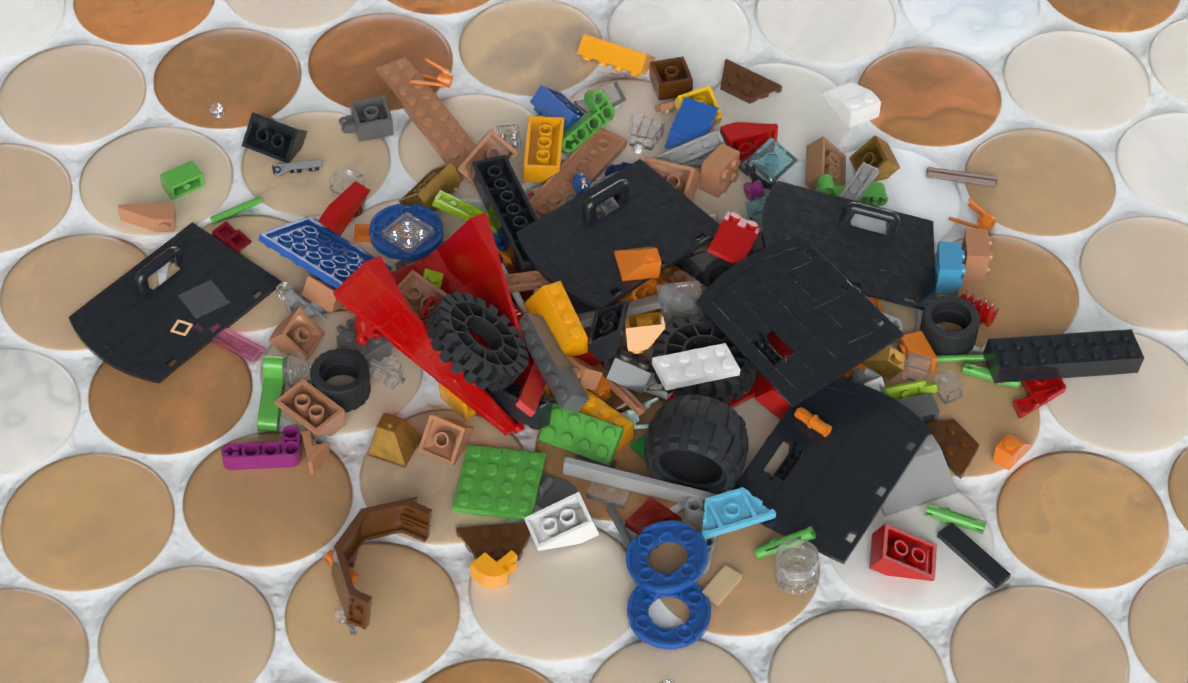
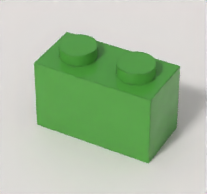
[160,161,204,200]

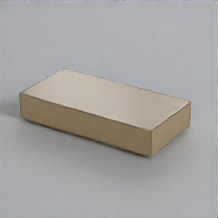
[702,565,742,606]

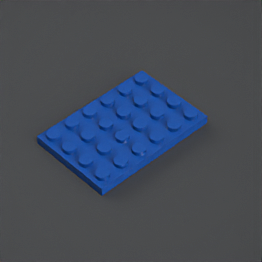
[258,217,392,289]

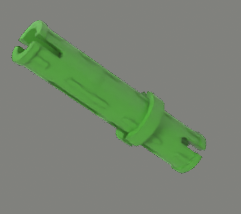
[962,362,1021,390]
[925,503,987,534]
[754,526,816,560]

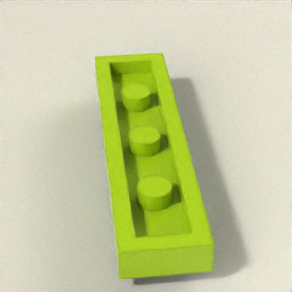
[432,190,498,235]

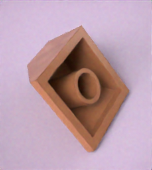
[268,308,325,361]
[418,414,473,466]

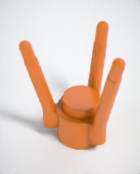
[409,58,454,88]
[948,198,997,231]

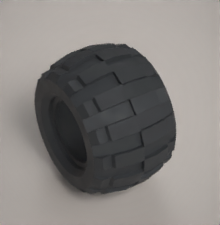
[644,395,749,494]

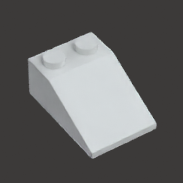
[822,82,881,128]
[524,492,599,551]

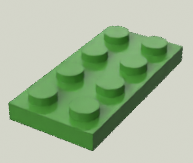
[538,403,625,466]

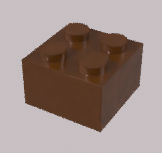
[649,56,693,101]

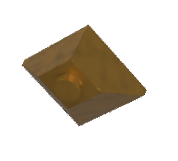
[861,346,906,381]
[369,412,421,468]

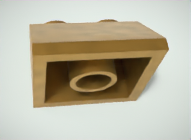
[849,135,901,182]

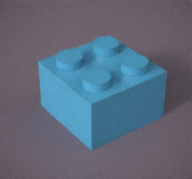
[935,241,965,295]

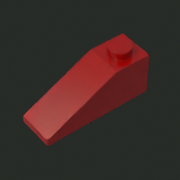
[318,181,371,236]

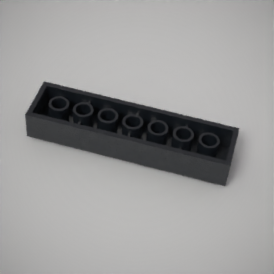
[471,155,538,273]
[983,329,1144,383]

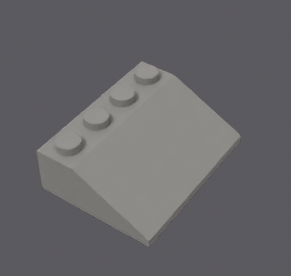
[877,435,957,517]

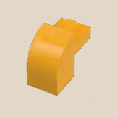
[470,550,517,589]

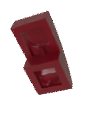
[212,221,252,252]

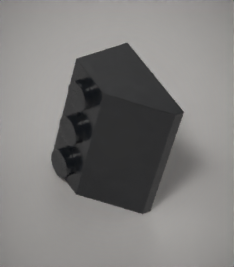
[241,112,307,163]
[587,299,630,363]

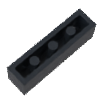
[485,383,552,430]

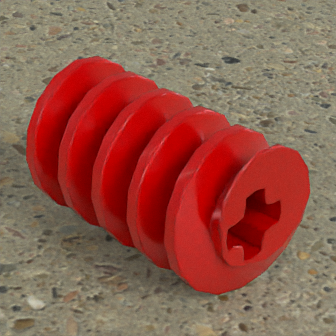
[960,290,999,327]

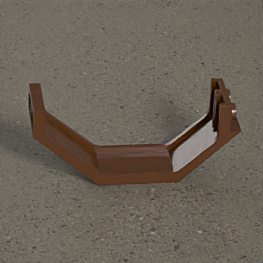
[332,497,432,630]

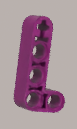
[221,425,301,470]

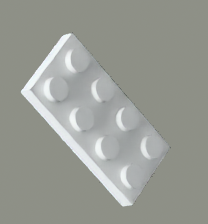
[652,343,740,390]

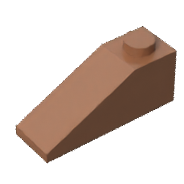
[118,203,176,232]

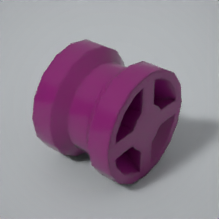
[743,180,764,201]

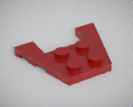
[1012,377,1066,419]

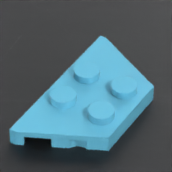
[702,487,776,540]

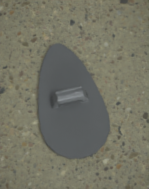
[536,474,577,509]

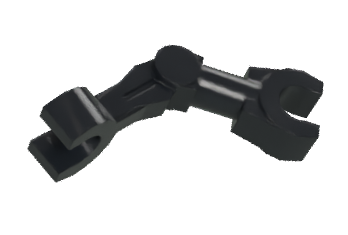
[739,160,776,190]

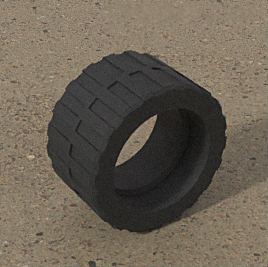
[920,296,980,355]
[310,348,371,412]

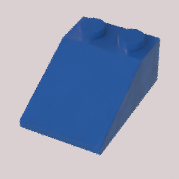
[664,97,718,159]

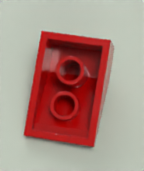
[720,122,778,162]
[707,211,761,265]
[869,523,937,581]

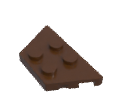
[720,59,782,104]
[925,419,979,479]
[456,522,531,562]

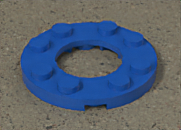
[369,203,443,260]
[626,521,709,594]
[627,583,711,650]

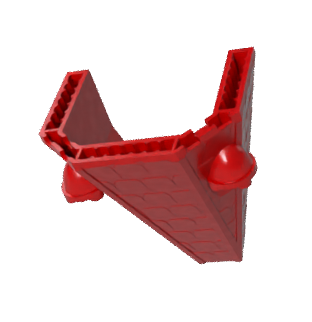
[333,212,531,436]

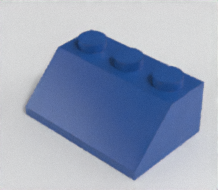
[530,85,592,132]

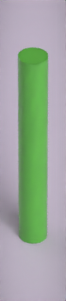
[210,196,263,224]
[936,354,985,363]

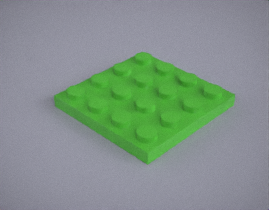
[452,444,546,521]

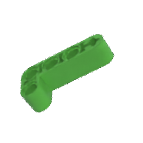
[562,90,615,153]
[816,174,888,206]
[257,355,286,432]

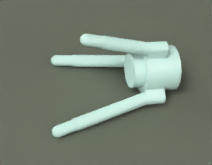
[620,397,659,430]

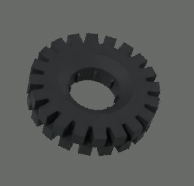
[426,292,529,391]
[651,314,758,404]

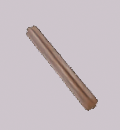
[593,364,646,415]

